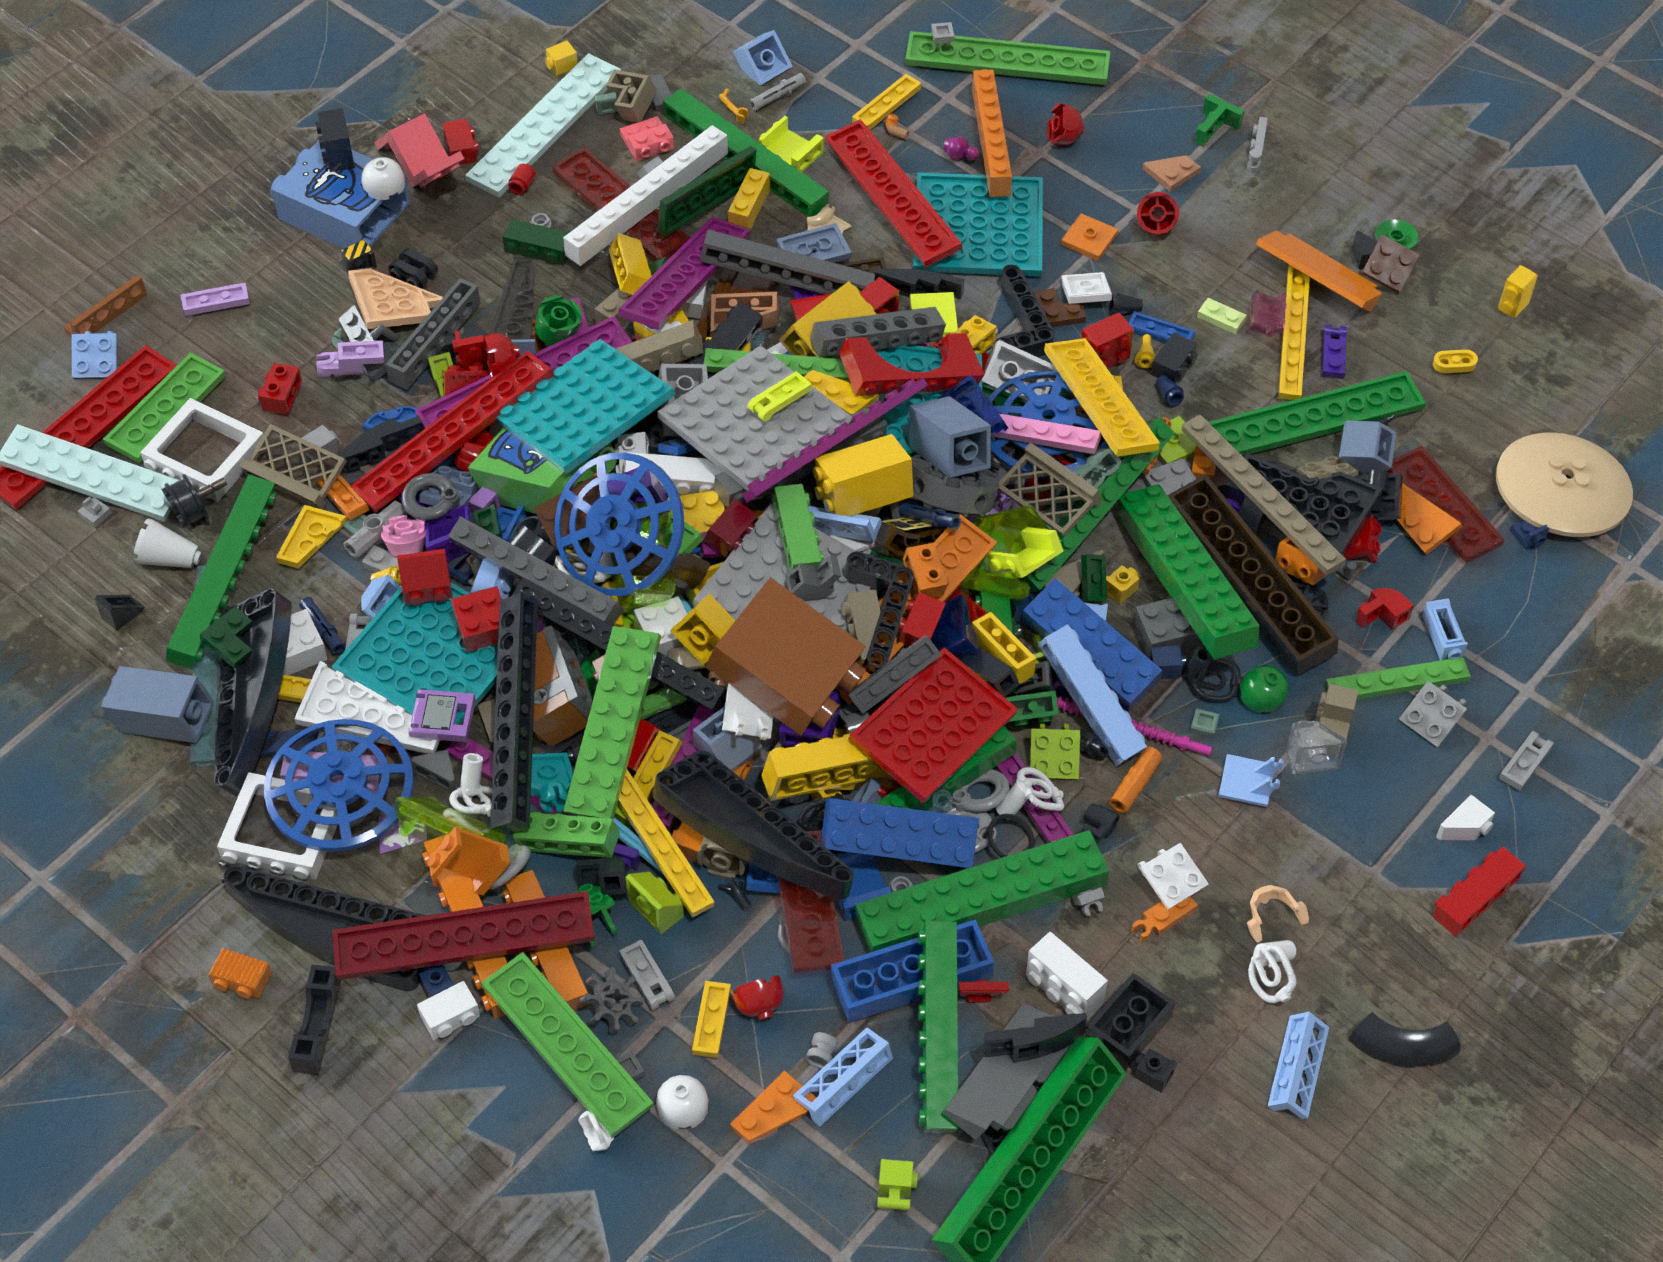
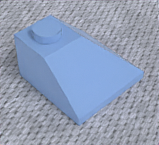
[361,575,401,619]

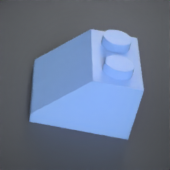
[732,30,793,85]

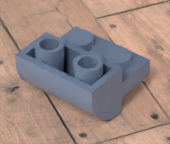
[420,466,479,510]

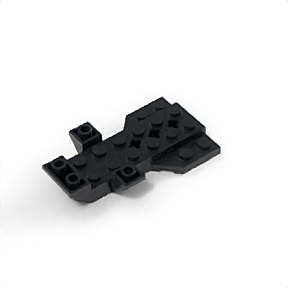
[1211,453,1382,556]

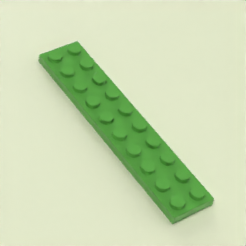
[905,31,1110,85]

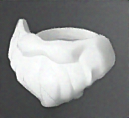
[579,1111,614,1151]

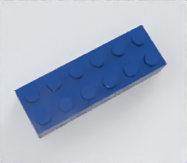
[1022,578,1162,712]
[821,798,979,868]
[831,919,994,1023]

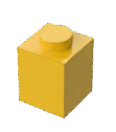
[545,40,578,76]

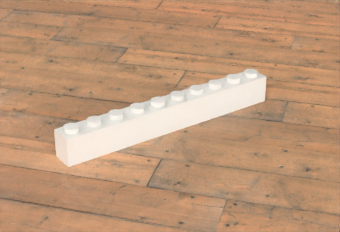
[563,125,728,266]

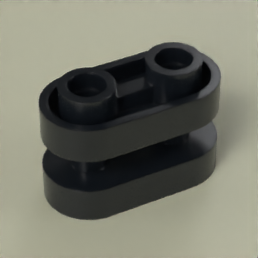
[388,248,438,289]

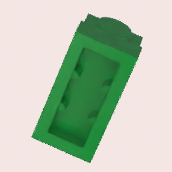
[1195,94,1245,147]

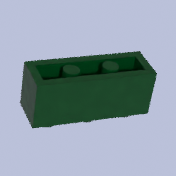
[502,219,570,266]

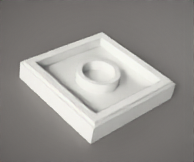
[1061,272,1112,304]

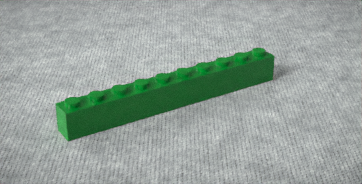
[663,88,829,217]
[1012,417,1175,593]
[165,475,277,670]

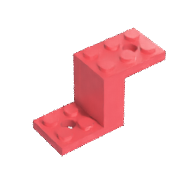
[374,113,464,188]

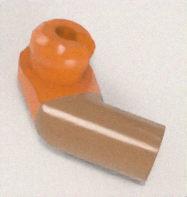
[885,114,909,140]

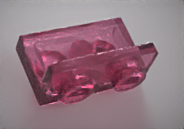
[1249,290,1287,337]

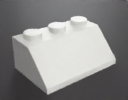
[982,340,1058,401]

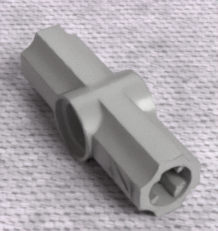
[343,501,408,558]

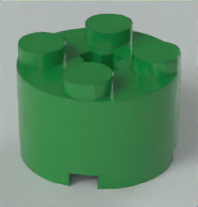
[535,295,582,347]

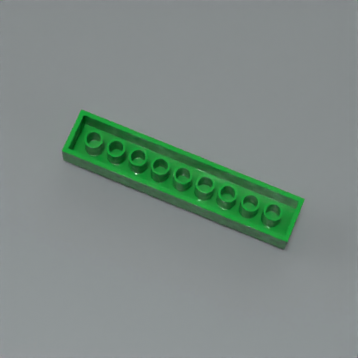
[1117,484,1259,659]
[855,830,1109,953]
[932,1036,1127,1262]

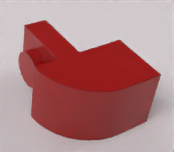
[1356,588,1414,630]

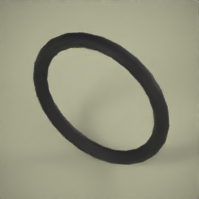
[987,813,1035,858]

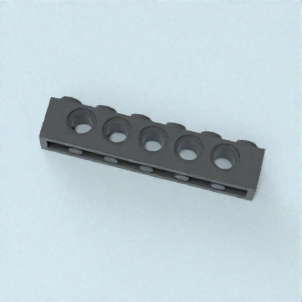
[386,278,481,390]
[810,307,946,357]

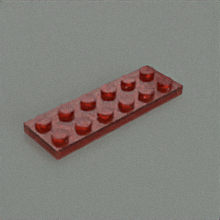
[1387,445,1505,563]
[777,830,845,974]

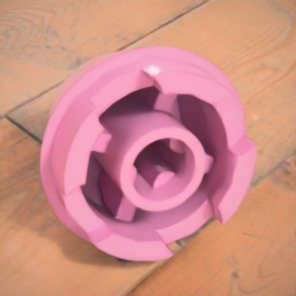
[381,515,426,557]

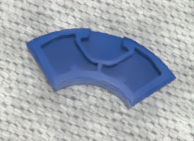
[362,406,419,432]

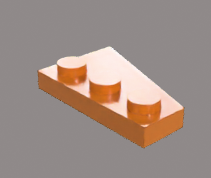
[730,1071,816,1145]

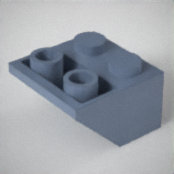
[1339,421,1397,475]
[693,706,763,771]

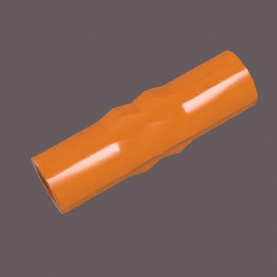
[1109,747,1163,813]

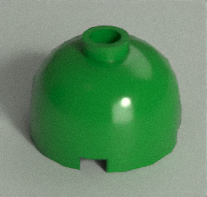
[1239,665,1289,714]

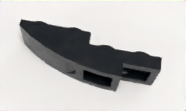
[340,416,424,473]
[983,1013,1087,1063]

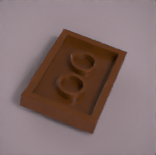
[534,475,616,550]

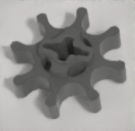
[580,967,645,1034]

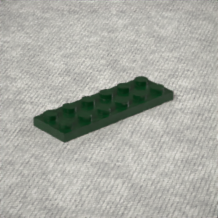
[658,146,757,237]

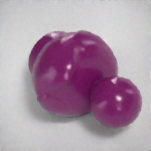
[944,136,979,161]

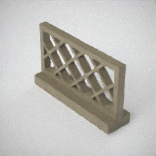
[240,424,347,509]
[998,442,1103,537]

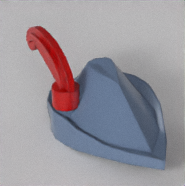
[851,776,901,804]

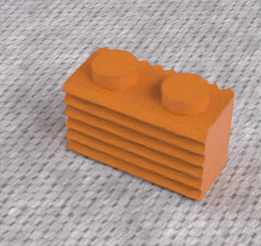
[208,948,272,999]

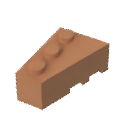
[711,292,779,337]

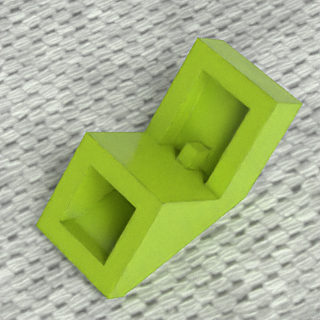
[427,352,453,398]

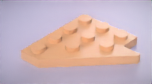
[348,268,443,329]

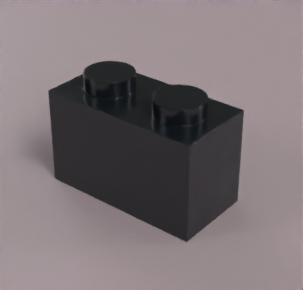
[1151,333,1198,383]

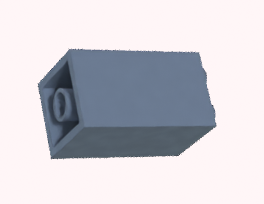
[909,396,991,478]
[101,666,215,743]

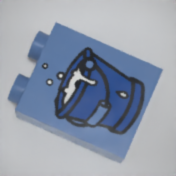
[270,140,410,249]

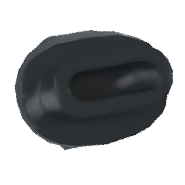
[1080,729,1109,758]

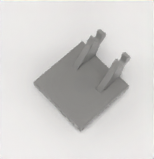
[1399,681,1468,747]

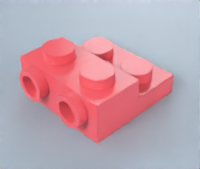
[620,116,674,161]

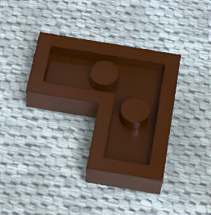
[1034,288,1086,328]

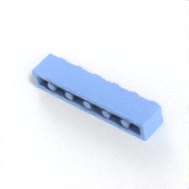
[1038,624,1147,767]

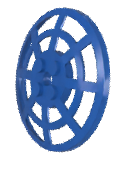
[983,371,1111,479]
[555,452,684,596]
[264,719,414,852]

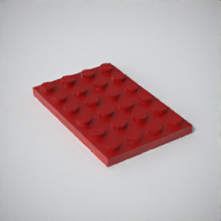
[849,647,1018,803]

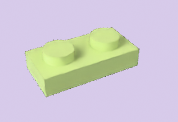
[1197,298,1247,334]

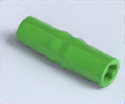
[640,672,702,720]

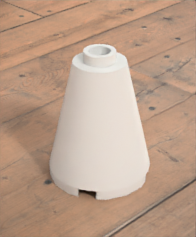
[133,518,202,568]

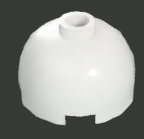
[362,157,405,200]
[656,1075,709,1130]

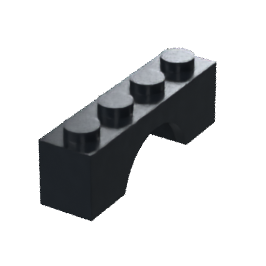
[288,964,341,1075]

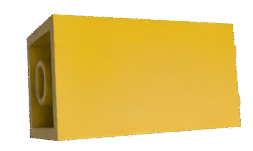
[779,281,876,358]
[813,434,913,517]

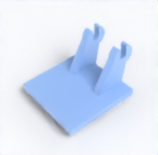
[72,331,117,378]
[1219,754,1284,807]

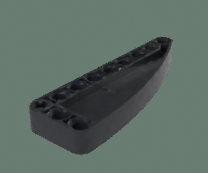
[214,589,292,796]
[653,751,854,900]
[223,866,427,992]

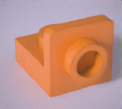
[1192,445,1216,480]

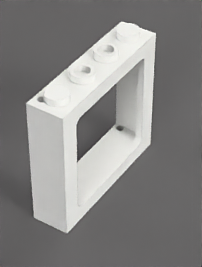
[140,398,266,502]
[217,772,338,880]

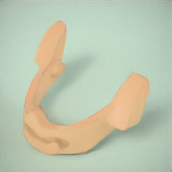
[1247,885,1309,943]

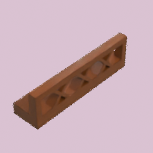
[64,275,147,337]

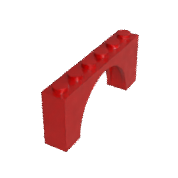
[839,333,984,396]

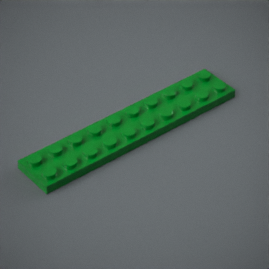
[1208,371,1426,455]

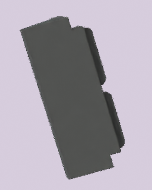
[942,1003,1069,1140]

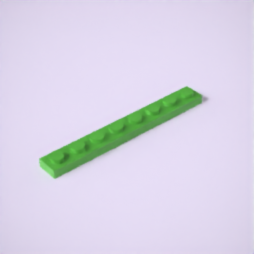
[704,348,851,383]

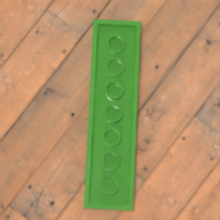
[564,626,661,819]
[481,952,653,1139]

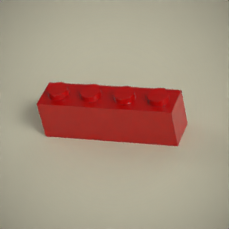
[1433,847,1526,937]

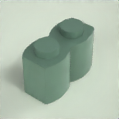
[1073,448,1122,488]

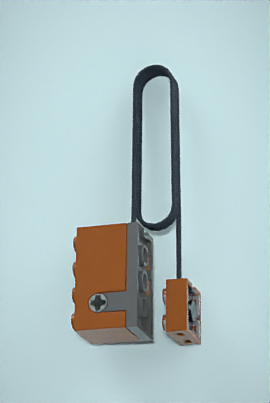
[512,516,644,747]

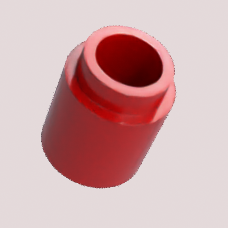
[508,163,536,195]

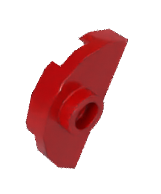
[958,980,1010,1003]

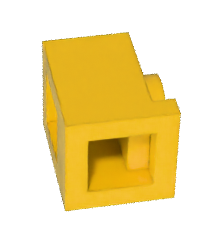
[1106,565,1140,605]

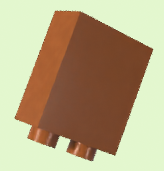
[705,577,866,736]

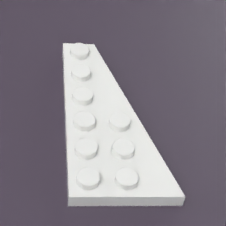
[294,661,440,754]

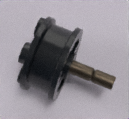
[161,474,227,529]

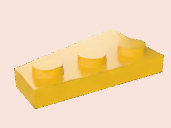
[804,370,880,415]
[276,505,347,569]

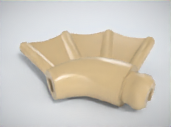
[806,204,852,233]

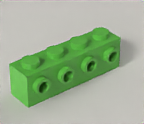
[773,484,824,571]
[513,812,620,858]

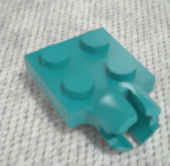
[531,753,573,814]

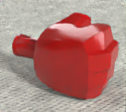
[454,427,494,472]

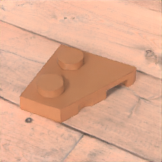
[1142,155,1201,192]

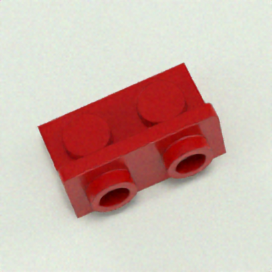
[442,365,489,396]

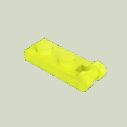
[747,371,812,422]

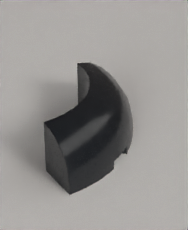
[1349,1012,1461,1068]

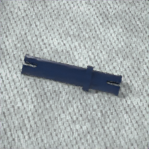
[899,502,961,530]
[299,597,346,655]

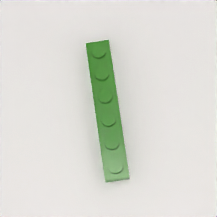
[1325,657,1471,700]

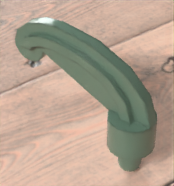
[331,328,344,350]

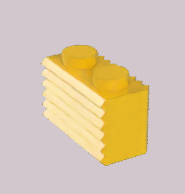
[1498,265,1538,318]

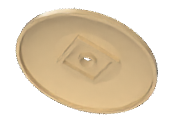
[1496,433,1633,537]

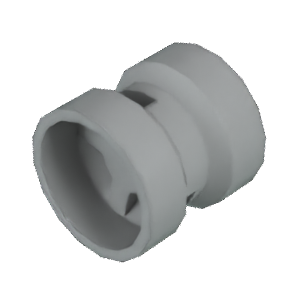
[805,1032,838,1069]

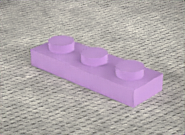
[181,283,250,316]

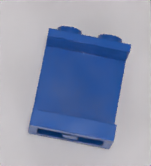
[834,852,892,921]

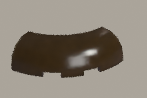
[876,512,951,556]
[611,543,710,591]

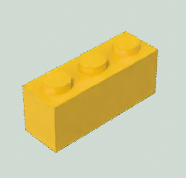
[728,168,770,229]
[970,612,1036,684]

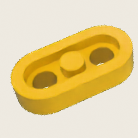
[1433,349,1478,373]

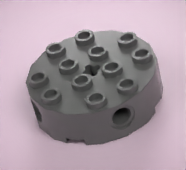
[910,455,999,517]

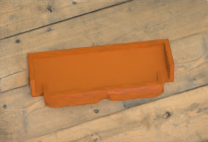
[1256,230,1382,312]

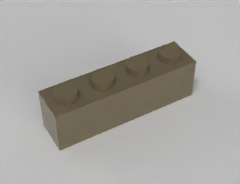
[616,320,703,372]

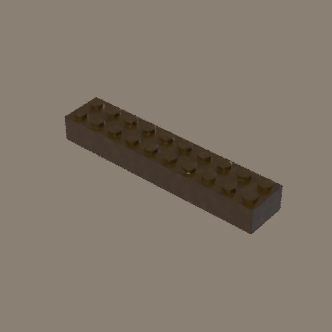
[1167,474,1339,675]

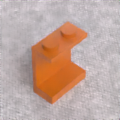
[428,827,510,896]

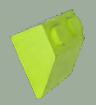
[625,872,684,935]

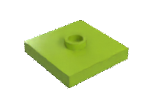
[1158,416,1196,465]

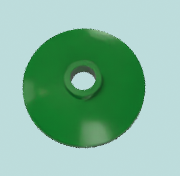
[1375,219,1418,250]

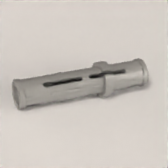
[749,73,806,111]

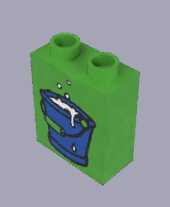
[468,428,619,514]

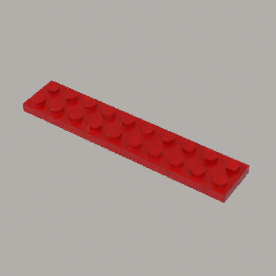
[825,119,963,267]
[0,345,177,510]
[350,350,554,512]

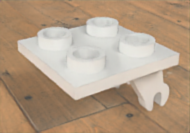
[722,683,773,740]
[1137,843,1209,910]

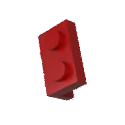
[452,330,489,371]
[1343,514,1382,563]

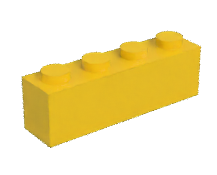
[609,232,651,295]

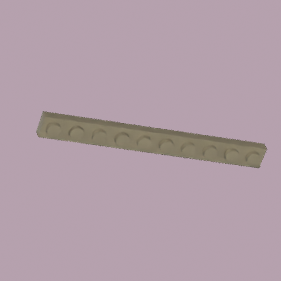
[1182,415,1346,576]

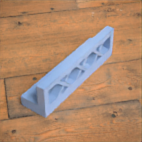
[808,506,882,542]
[1268,1012,1329,1119]
[793,1028,893,1127]

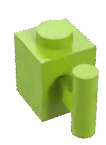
[877,1159,918,1210]

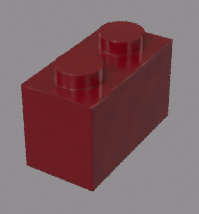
[703,498,757,557]

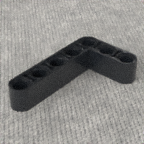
[994,264,1055,357]
[843,551,914,675]

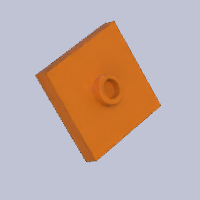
[1061,213,1119,261]

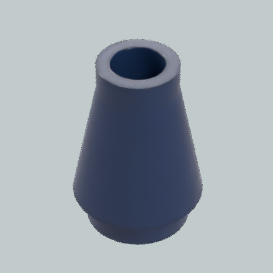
[1156,375,1184,406]

